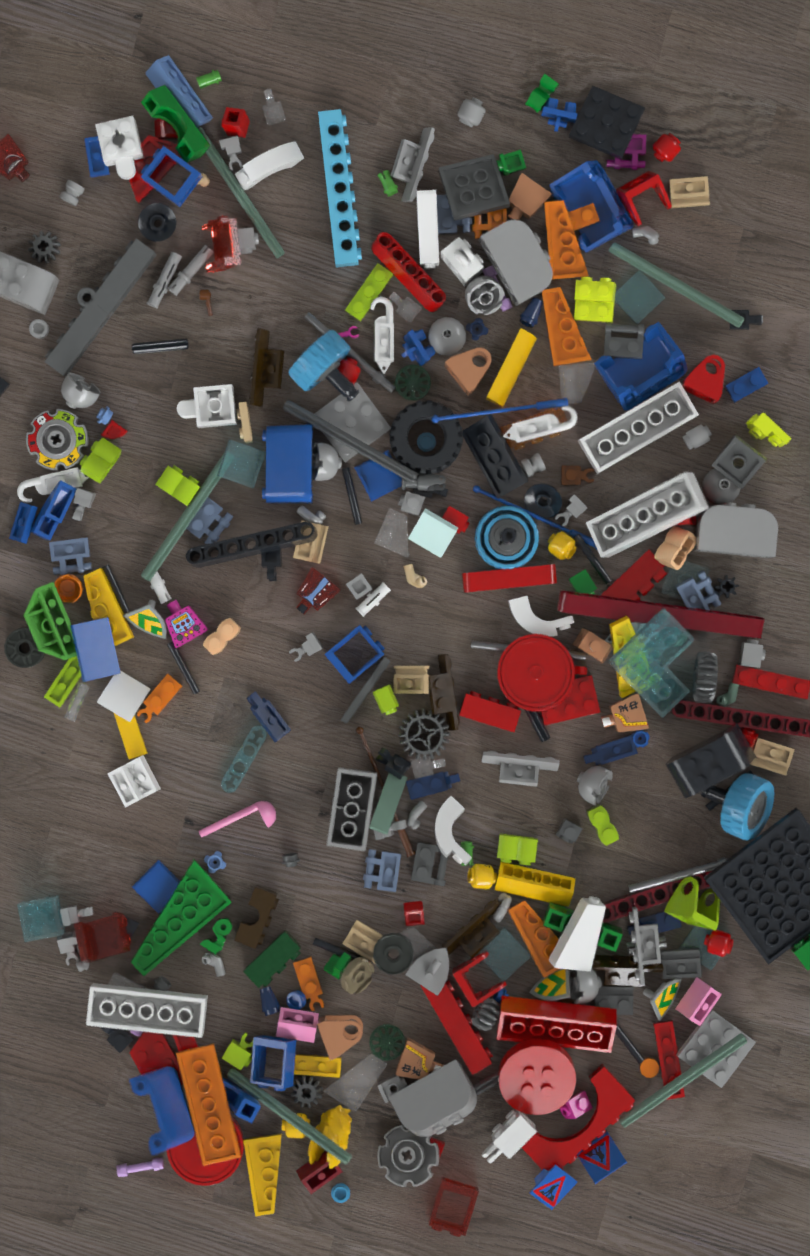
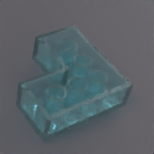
[608,607,695,718]

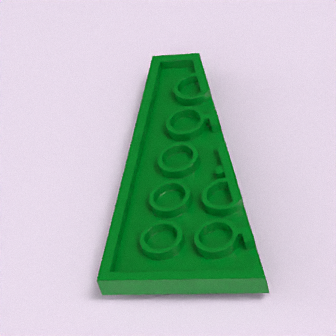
[131,859,232,976]

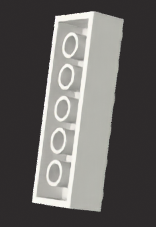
[578,382,699,474]
[586,472,709,558]
[86,983,208,1038]

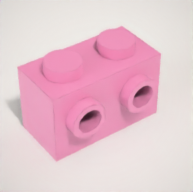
[675,978,722,1026]
[276,1007,319,1043]

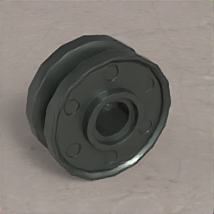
[4,628,46,668]
[373,933,414,975]

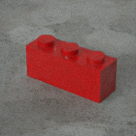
[459,691,521,732]

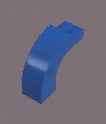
[222,1077,261,1123]

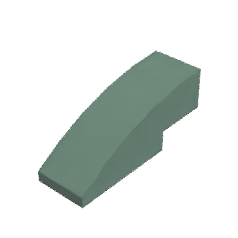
[369,773,407,835]

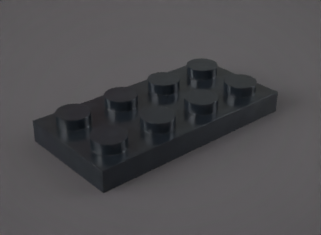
[462,414,528,499]

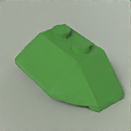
[24,582,77,660]

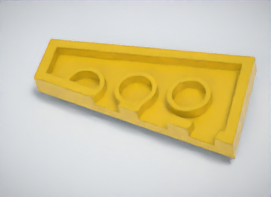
[83,568,134,646]
[609,616,656,698]
[243,1133,282,1217]

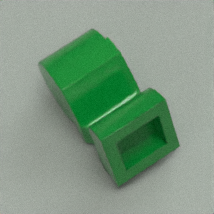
[525,73,559,113]
[200,918,232,955]

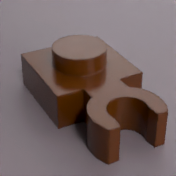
[561,466,594,485]

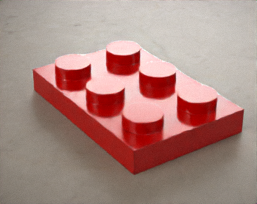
[541,675,600,726]

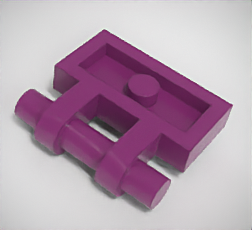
[606,134,646,170]

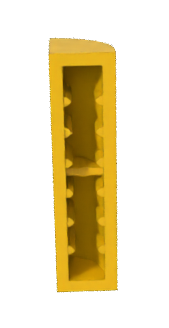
[486,328,537,408]
[494,862,576,907]

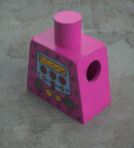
[165,600,209,648]

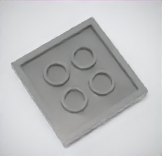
[315,382,391,463]
[676,1010,756,1088]

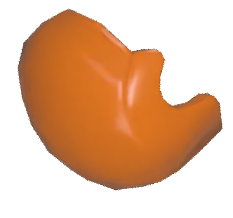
[54,574,83,603]

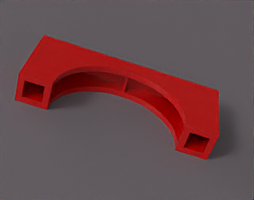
[521,1063,635,1171]

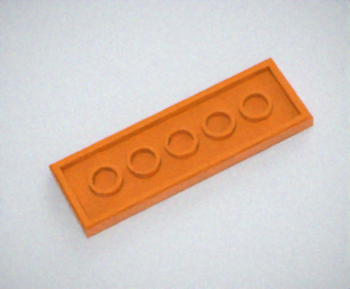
[176,1043,241,1166]

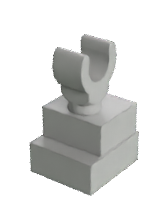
[219,136,242,171]
[72,488,96,521]
[555,494,587,526]
[289,632,323,662]
[374,820,407,840]
[60,905,94,926]
[57,930,80,965]

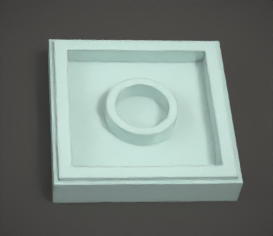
[408,508,458,558]

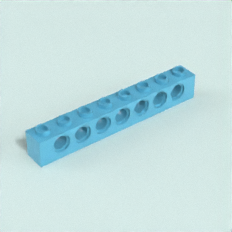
[318,109,362,268]

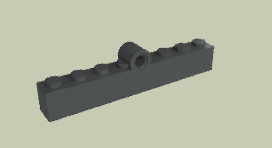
[45,238,157,377]

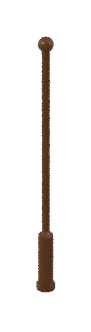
[356,727,416,857]

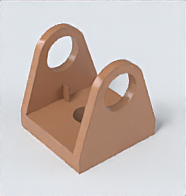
[444,348,491,396]
[317,1015,363,1060]

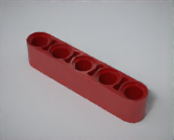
[371,232,446,312]
[462,564,557,593]

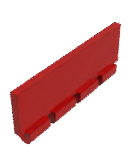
[601,550,667,621]

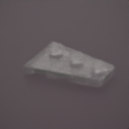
[324,1053,387,1112]

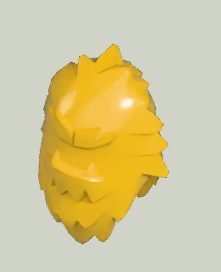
[308,1105,352,1169]

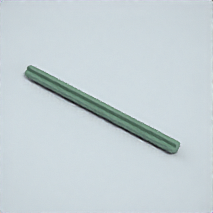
[198,127,285,258]
[609,242,744,327]
[141,451,234,581]
[619,1033,747,1128]
[227,1069,352,1164]

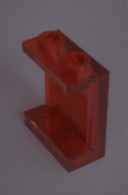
[201,215,242,272]
[74,912,131,963]

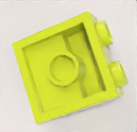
[574,277,616,323]
[745,412,791,447]

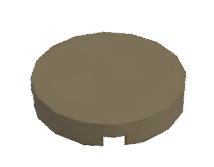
[341,957,374,994]

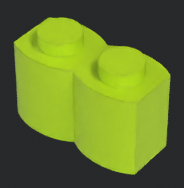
[80,438,122,484]
[155,465,200,506]
[372,684,399,715]
[587,804,619,846]
[497,834,538,865]

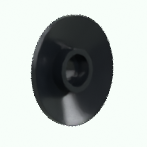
[138,203,177,242]
[524,483,562,518]

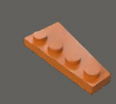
[544,200,589,279]
[541,287,592,367]
[508,900,561,978]

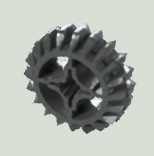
[692,651,718,703]
[398,708,450,761]

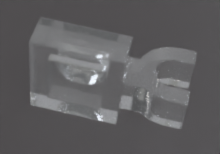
[262,89,286,126]
[388,292,422,323]
[411,756,446,779]

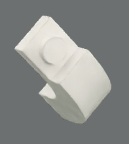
[235,141,304,191]
[508,596,574,636]
[434,796,472,865]

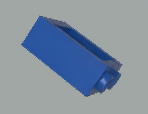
[141,146,203,207]
[324,625,385,684]
[250,1035,297,1091]

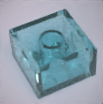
[17,895,66,942]

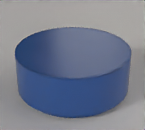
[286,990,306,1010]

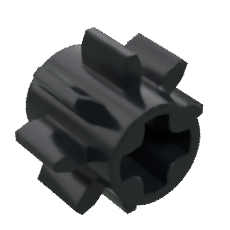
[714,575,739,599]

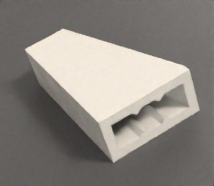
[416,190,439,269]
[549,896,606,972]

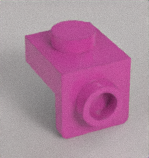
[560,1091,593,1119]

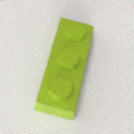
[345,263,393,322]
[44,656,81,708]

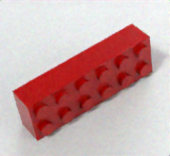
[496,996,617,1053]

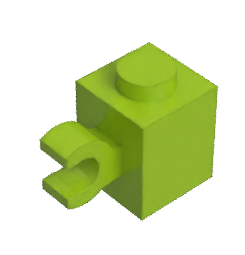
[222,1032,253,1070]

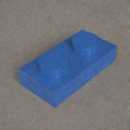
[84,136,110,178]
[725,367,768,403]
[9,502,38,544]

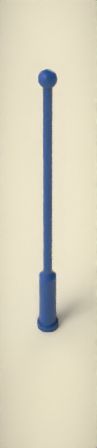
[432,397,568,423]
[473,485,597,550]

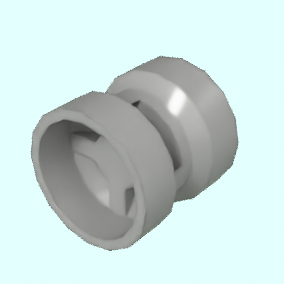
[59,180,85,206]
[521,453,546,478]

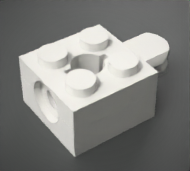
[95,116,144,180]
[441,237,484,287]
[177,384,237,428]
[482,1110,537,1163]

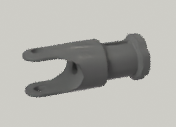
[402,473,446,491]

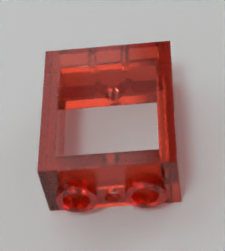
[428,1177,479,1237]

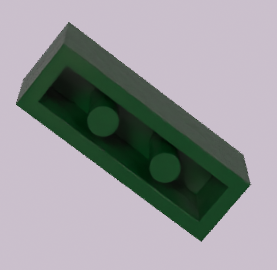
[243,930,301,988]

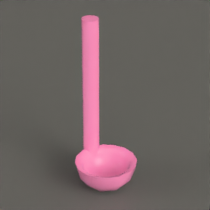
[198,801,276,838]

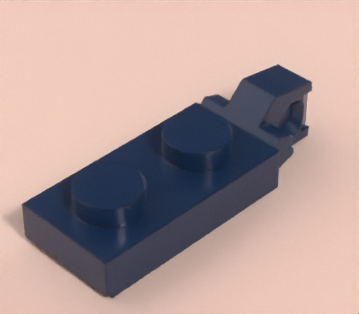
[246,691,291,742]
[583,735,638,765]
[406,771,460,800]
[627,911,682,935]

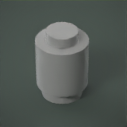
[682,424,712,450]

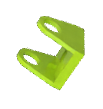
[664,877,720,931]

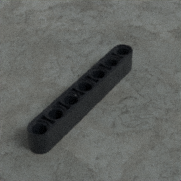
[186,521,318,568]

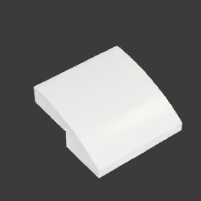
[97,670,151,722]
[108,755,161,807]

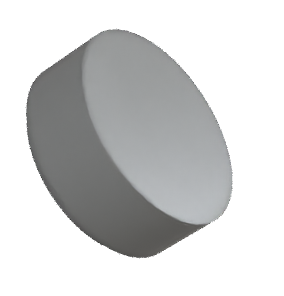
[29,319,49,339]

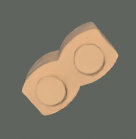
[655,526,697,570]
[203,618,241,655]

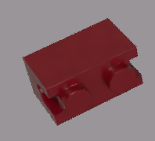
[296,1150,343,1194]

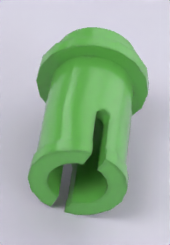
[196,69,222,89]
[378,170,398,196]
[460,841,474,866]

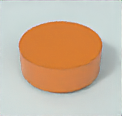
[639,1058,659,1078]

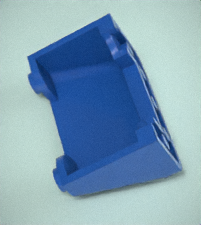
[549,160,633,253]
[594,322,687,411]
[262,425,313,504]
[129,1066,195,1155]

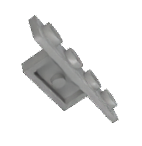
[390,127,435,202]
[482,751,560,787]
[629,907,661,986]

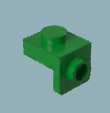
[496,150,526,176]
[324,952,351,980]

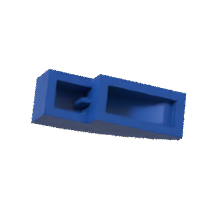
[30,480,76,540]

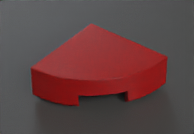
[101,420,128,439]

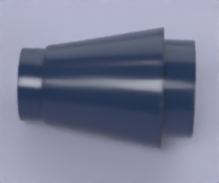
[520,298,543,328]
[260,986,280,1016]

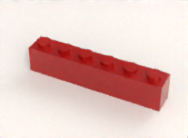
[420,980,493,1075]

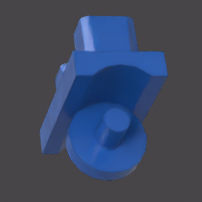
[541,98,577,132]
[401,329,436,367]

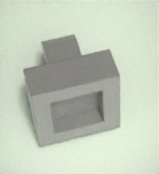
[346,573,372,600]

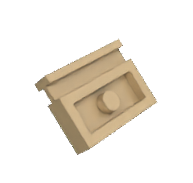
[669,176,710,209]
[236,402,253,443]
[293,520,329,564]
[393,666,429,694]
[751,738,795,776]
[342,920,383,963]

